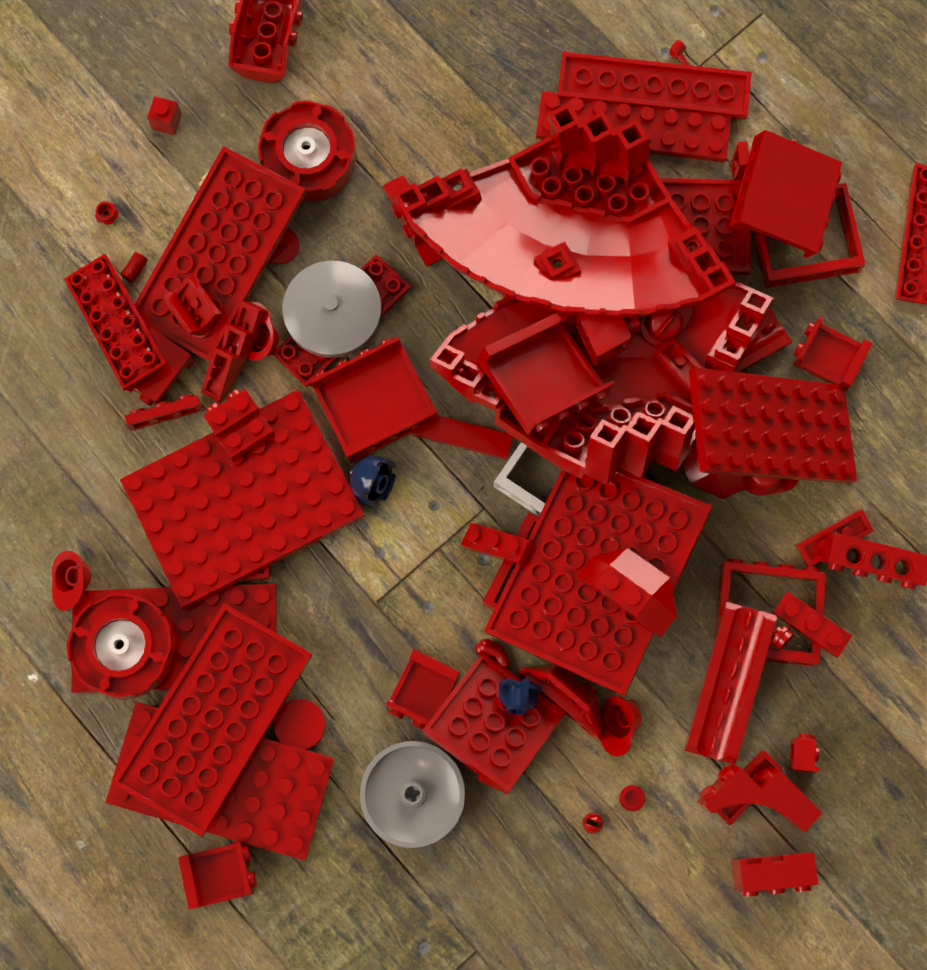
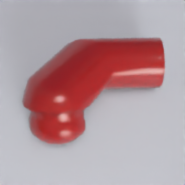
[475,639,511,668]

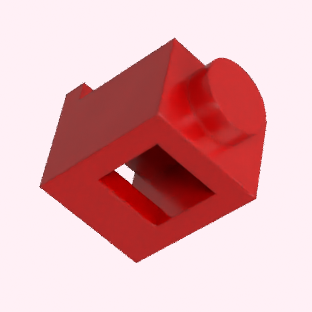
[788,734,820,773]

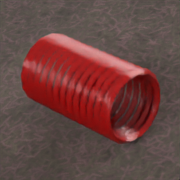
[120,252,148,283]

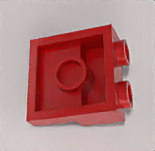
[203,389,275,461]

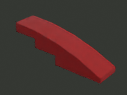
[201,301,265,403]

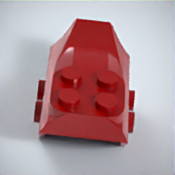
[228,0,304,83]

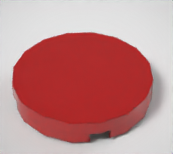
[274,699,325,750]

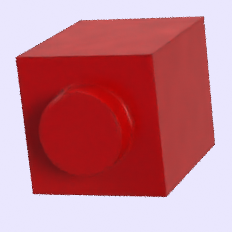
[147,96,182,135]

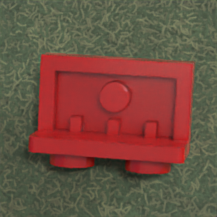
[162,276,221,335]

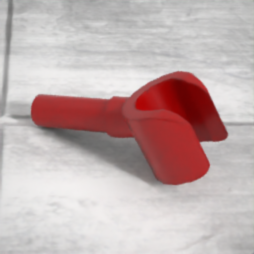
[669,40,689,65]

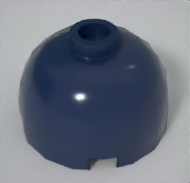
[349,456,396,507]

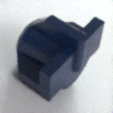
[499,678,542,715]

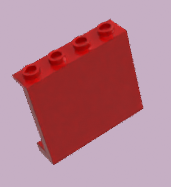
[729,130,843,258]
[477,312,615,435]
[309,337,440,463]

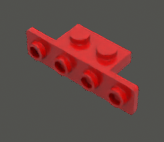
[383,175,443,267]

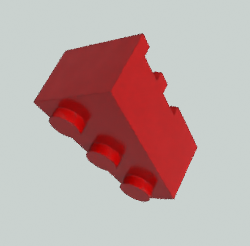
[731,852,818,897]

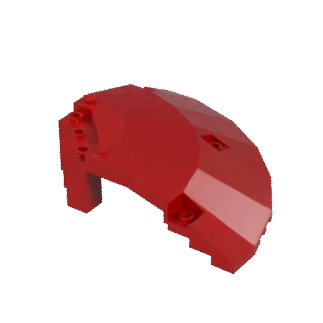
[394,102,736,318]
[430,282,773,485]

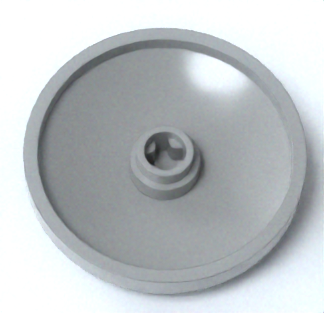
[282,261,381,358]
[360,741,465,848]

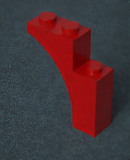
[697,764,822,832]

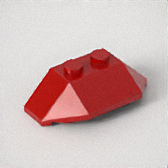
[681,444,745,499]
[577,548,677,638]
[518,665,602,740]

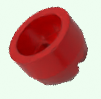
[582,813,603,834]

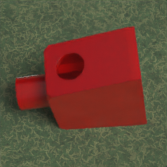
[576,315,641,367]

